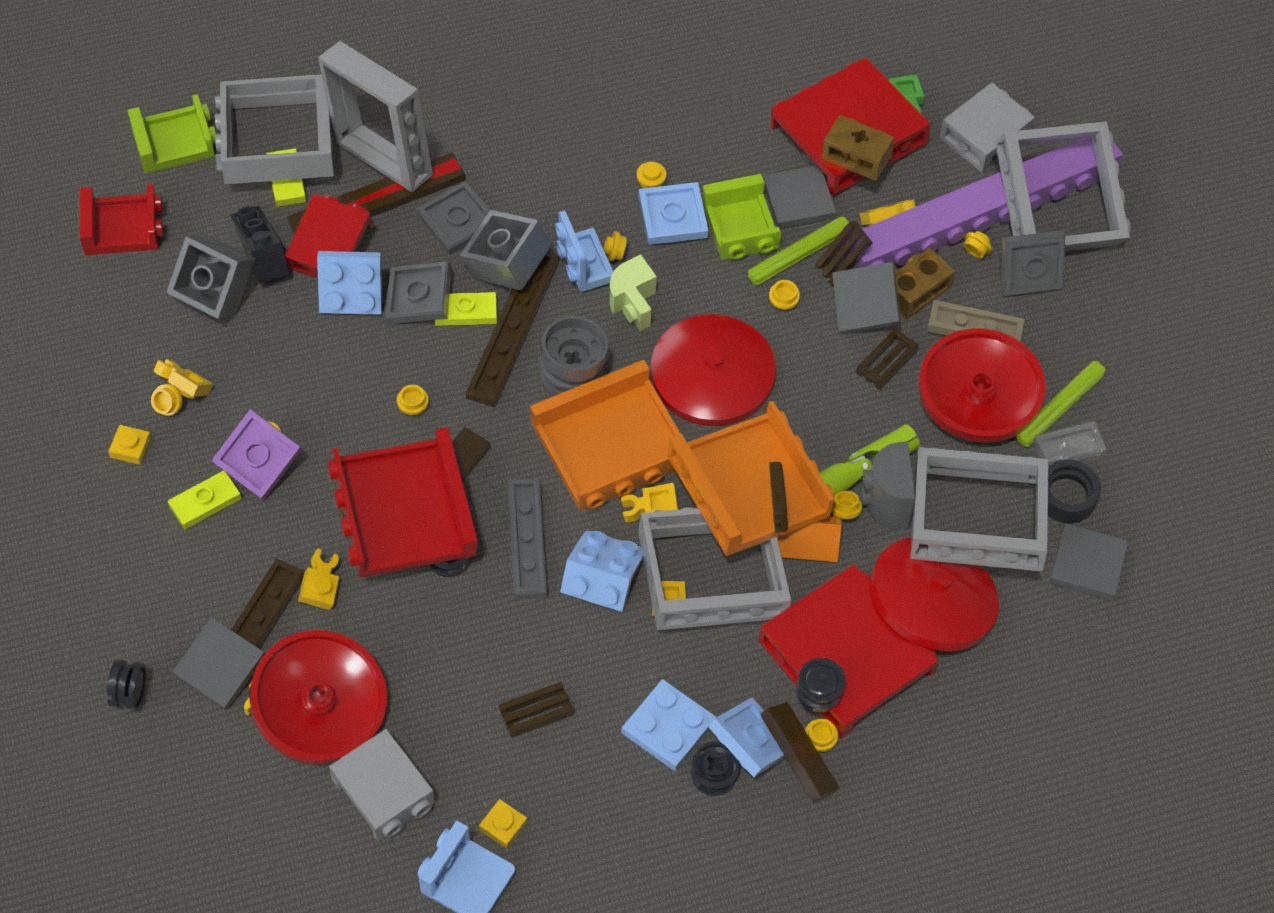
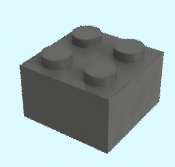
[460,210,552,290]
[166,233,256,319]

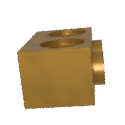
[895,248,955,320]

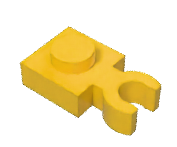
[859,199,916,225]
[153,359,213,399]
[621,483,679,522]
[298,549,339,610]

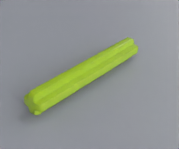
[748,216,849,285]
[1016,361,1106,447]

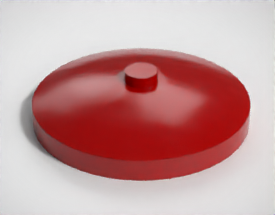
[651,314,776,426]
[918,328,1046,442]
[870,537,999,651]
[249,630,387,764]

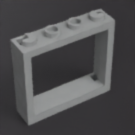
[318,41,433,192]
[215,74,334,184]
[995,121,1131,252]
[910,447,1048,571]
[638,507,791,630]

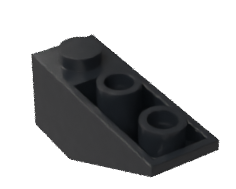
[230,205,289,284]

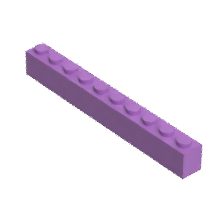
[847,137,1123,269]

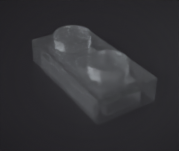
[1034,421,1106,466]

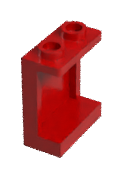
[79,184,163,255]
[285,194,373,279]

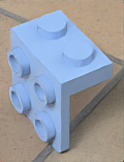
[555,210,613,292]
[560,531,643,612]
[417,820,515,913]

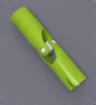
[819,424,920,495]

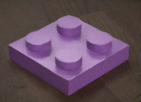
[211,409,303,500]

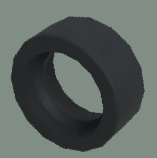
[1048,459,1101,524]

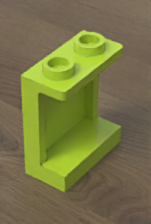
[127,94,216,174]
[702,174,781,261]

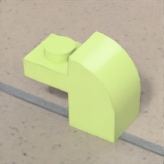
[609,254,657,331]

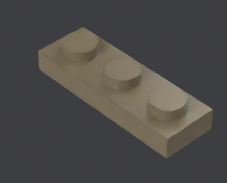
[927,300,1025,341]

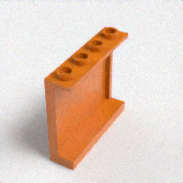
[530,360,681,512]
[667,401,835,556]

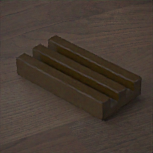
[816,221,873,286]
[856,328,919,390]
[769,461,788,533]
[499,682,574,738]

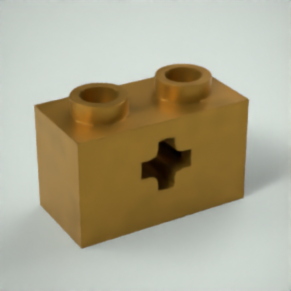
[822,115,894,181]

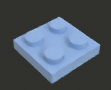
[638,182,708,245]
[317,251,382,314]
[621,679,716,771]
[708,697,786,777]

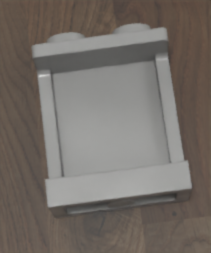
[939,83,1035,173]
[329,729,434,841]

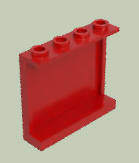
[770,57,931,196]
[327,427,477,578]
[758,564,938,739]

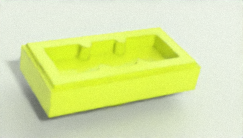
[266,148,306,207]
[435,292,497,326]
[168,471,241,530]

